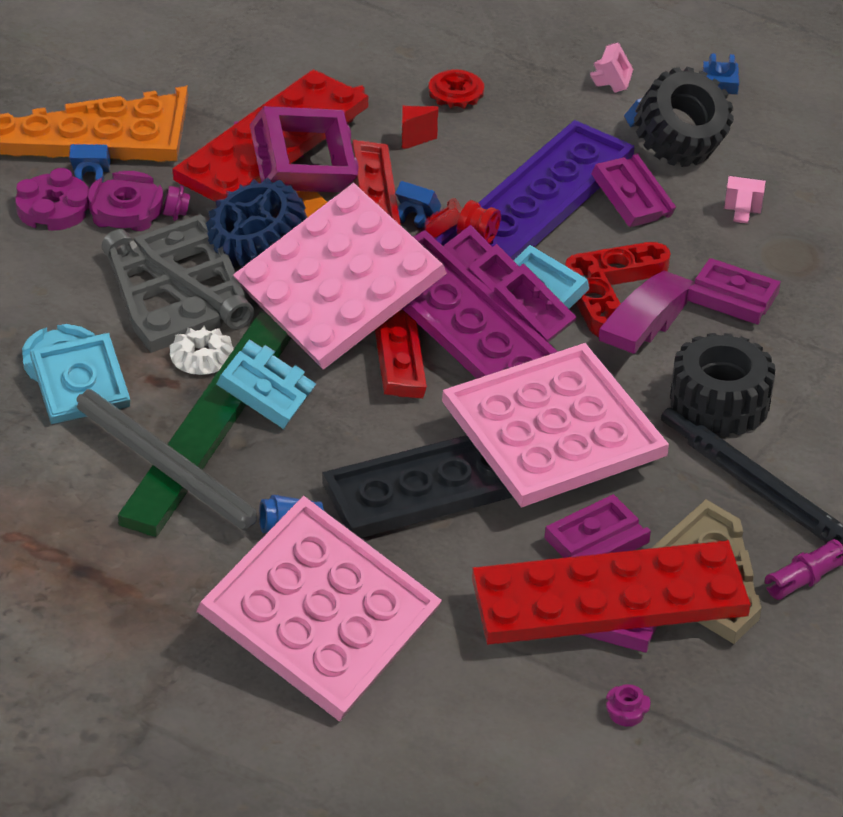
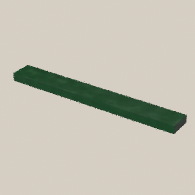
[118,311,292,537]

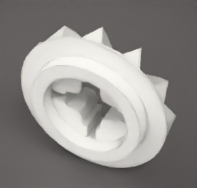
[170,326,233,375]

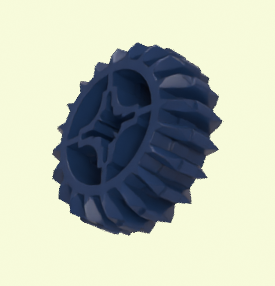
[205,178,307,268]

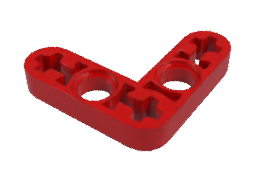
[565,242,671,337]

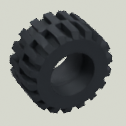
[634,67,734,167]
[670,333,776,436]

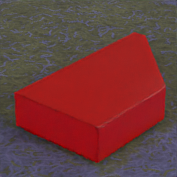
[425,198,463,238]

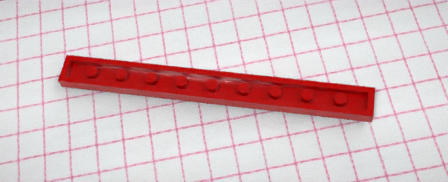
[351,140,427,399]

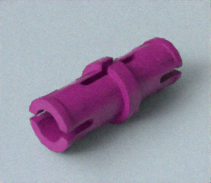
[764,539,843,600]

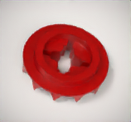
[429,69,484,109]

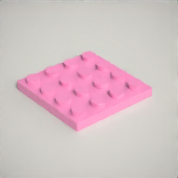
[233,183,447,370]
[442,343,669,508]
[197,496,442,722]

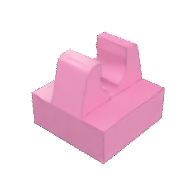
[590,42,633,93]
[724,176,766,224]

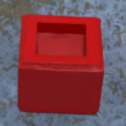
[402,106,438,149]

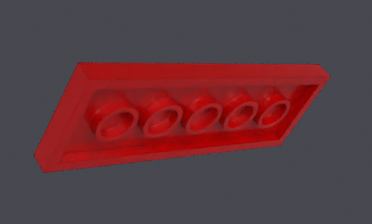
[172,69,369,202]
[472,540,751,645]

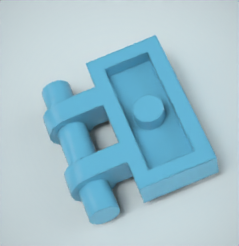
[216,339,316,429]

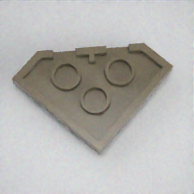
[652,499,761,644]

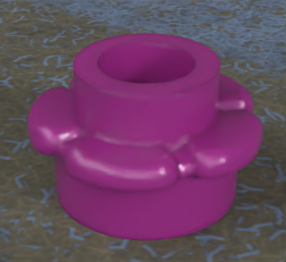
[162,185,190,221]
[606,684,651,727]

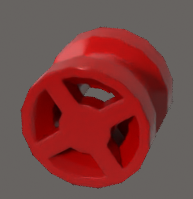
[457,200,501,244]

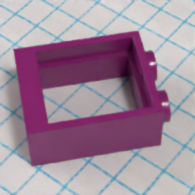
[250,106,358,192]

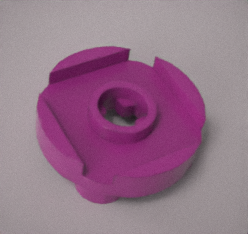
[15,168,89,231]
[88,171,164,231]

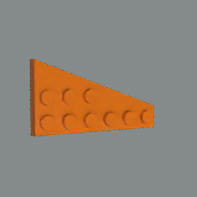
[0,86,188,162]

